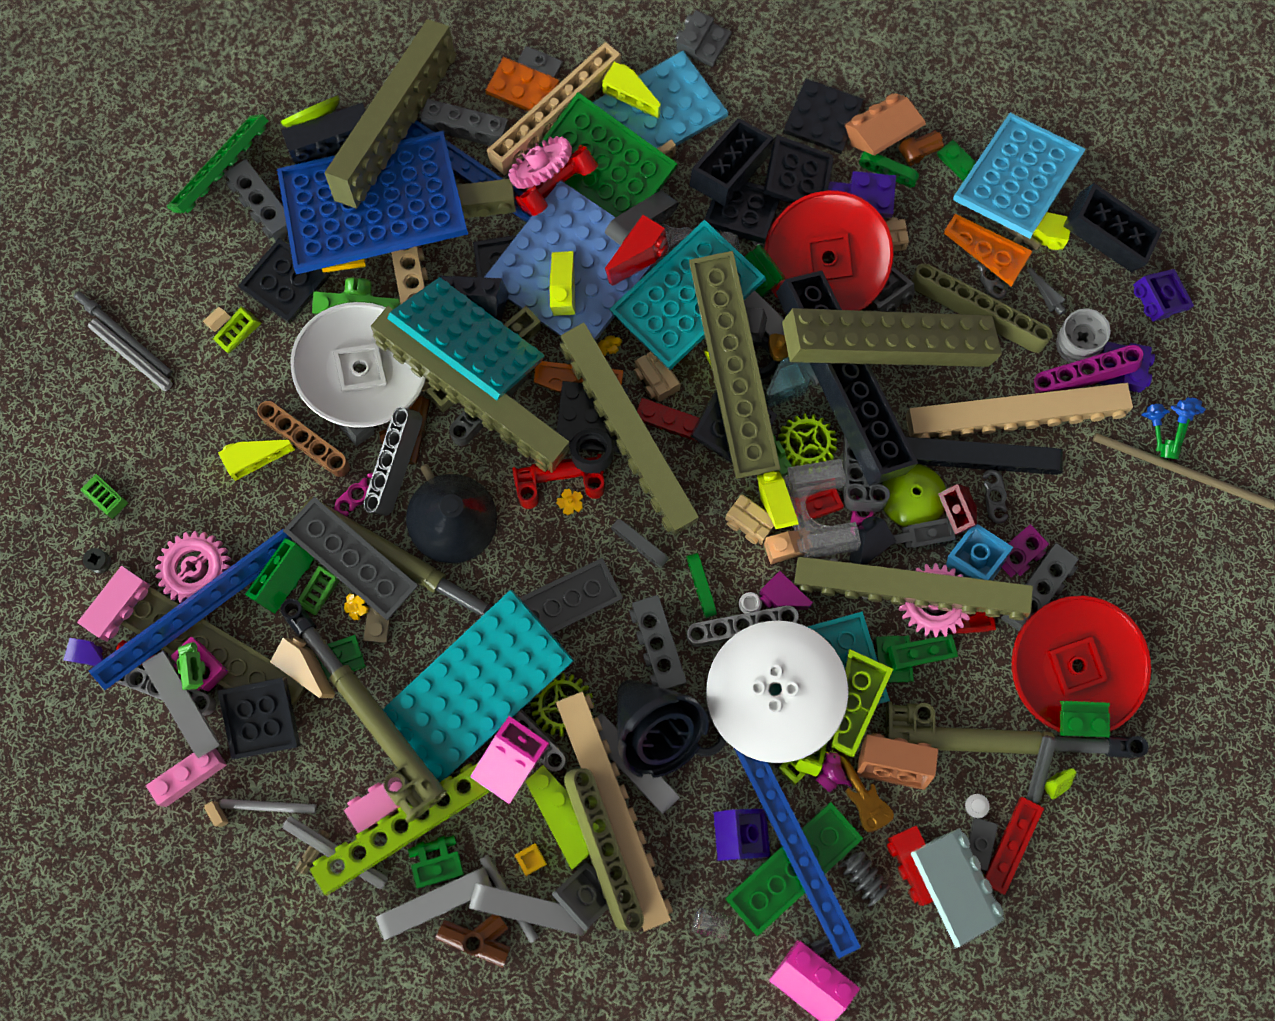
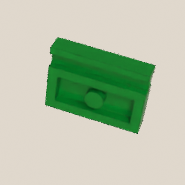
[744,244,786,298]
[314,635,366,681]
[875,635,914,683]
[1060,701,1110,737]

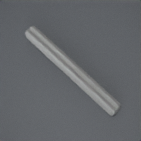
[88,319,173,391]
[283,816,388,889]

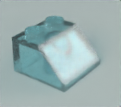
[765,357,810,408]

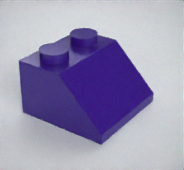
[714,809,770,861]

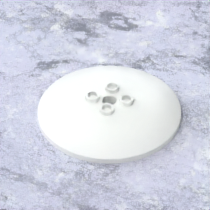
[291,302,426,427]
[706,621,848,763]

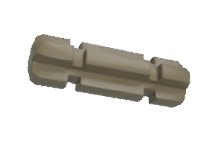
[295,829,330,875]

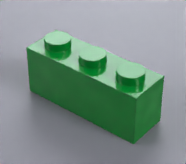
[245,538,314,614]

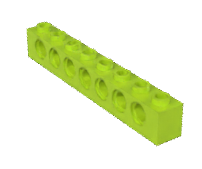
[309,763,491,896]

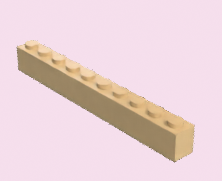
[906,383,1133,439]
[556,692,673,931]

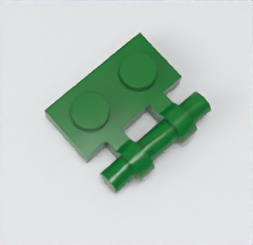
[408,835,464,889]

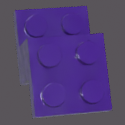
[828,171,896,218]

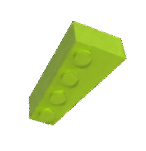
[831,649,893,758]
[525,765,598,870]

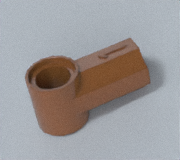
[898,131,944,166]

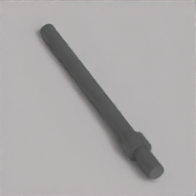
[74,291,173,378]

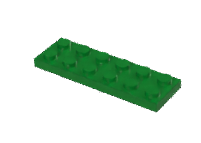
[166,114,269,213]
[725,802,863,937]

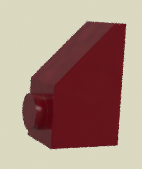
[938,484,977,535]

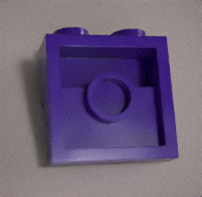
[1133,269,1194,322]
[1097,342,1155,393]

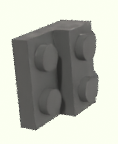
[675,10,732,67]
[868,266,915,312]
[552,862,620,931]

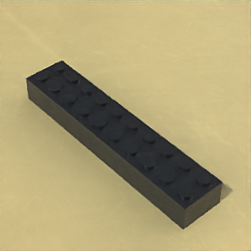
[776,271,918,486]

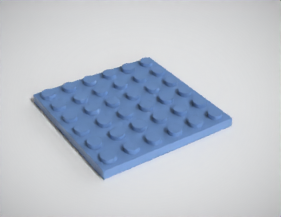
[484,181,660,341]

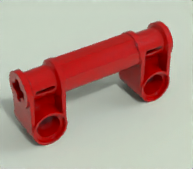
[514,145,598,216]
[512,454,605,509]

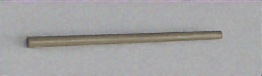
[1093,433,1275,511]

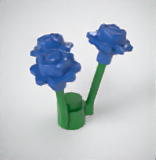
[1142,397,1206,459]

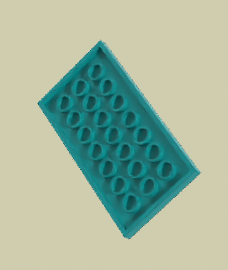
[383,590,575,783]

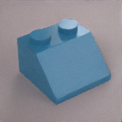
[946,524,1013,581]

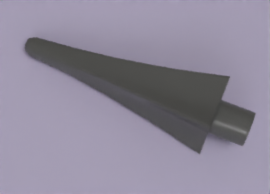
[1027,267,1067,316]

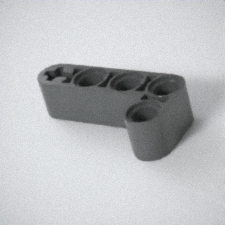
[843,435,890,512]

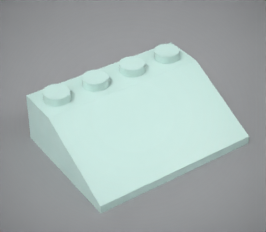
[911,828,1004,948]

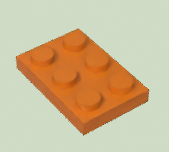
[485,57,560,112]

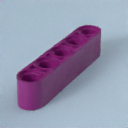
[1034,345,1144,394]

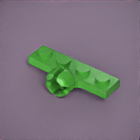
[312,277,401,314]

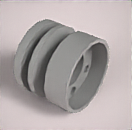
[1056,308,1111,363]

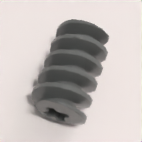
[838,851,890,907]

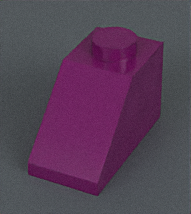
[759,571,813,610]

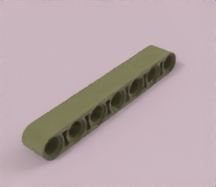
[911,263,1053,353]
[564,768,644,932]

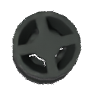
[83,548,112,574]

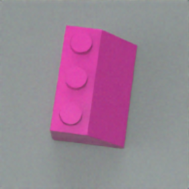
[769,940,860,1021]

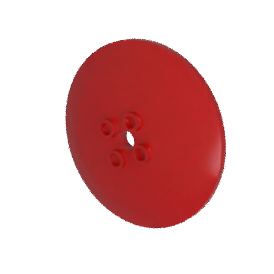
[764,191,894,311]
[1011,596,1151,732]

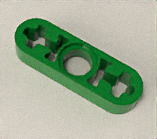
[859,152,919,187]
[686,553,717,618]

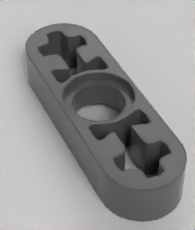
[611,519,669,568]

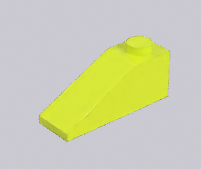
[602,62,661,118]
[1032,212,1070,250]
[550,251,576,316]
[218,440,295,481]
[757,471,798,529]

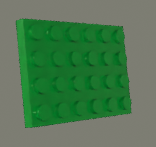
[538,92,678,217]

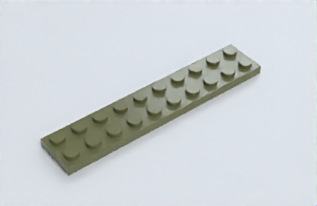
[689,251,780,479]
[99,568,306,708]

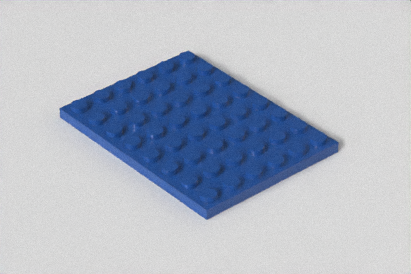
[277,131,468,274]

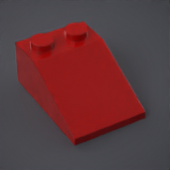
[605,215,668,286]

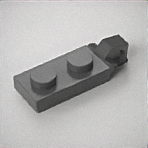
[892,518,956,548]

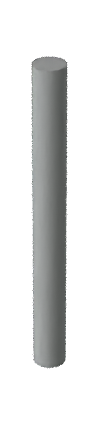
[220,799,317,814]
[480,855,539,943]

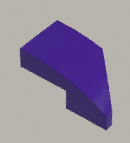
[63,638,104,667]

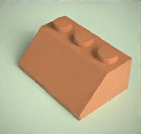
[845,94,926,156]
[856,733,938,790]

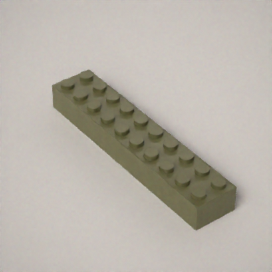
[324,19,456,209]
[371,306,569,473]
[782,308,1002,367]
[559,322,699,535]

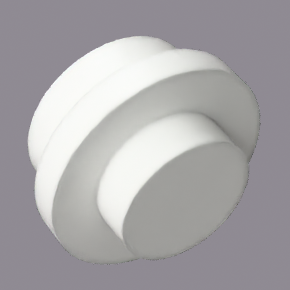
[739,592,762,614]
[965,794,990,818]

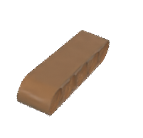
[257,401,350,477]

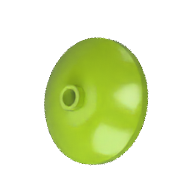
[281,95,340,128]
[880,464,946,527]

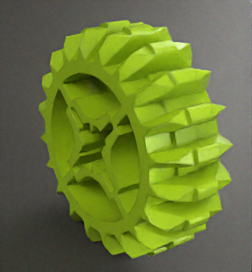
[778,413,838,473]
[531,673,594,737]

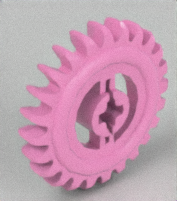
[508,136,572,189]
[155,531,231,603]
[899,563,970,638]

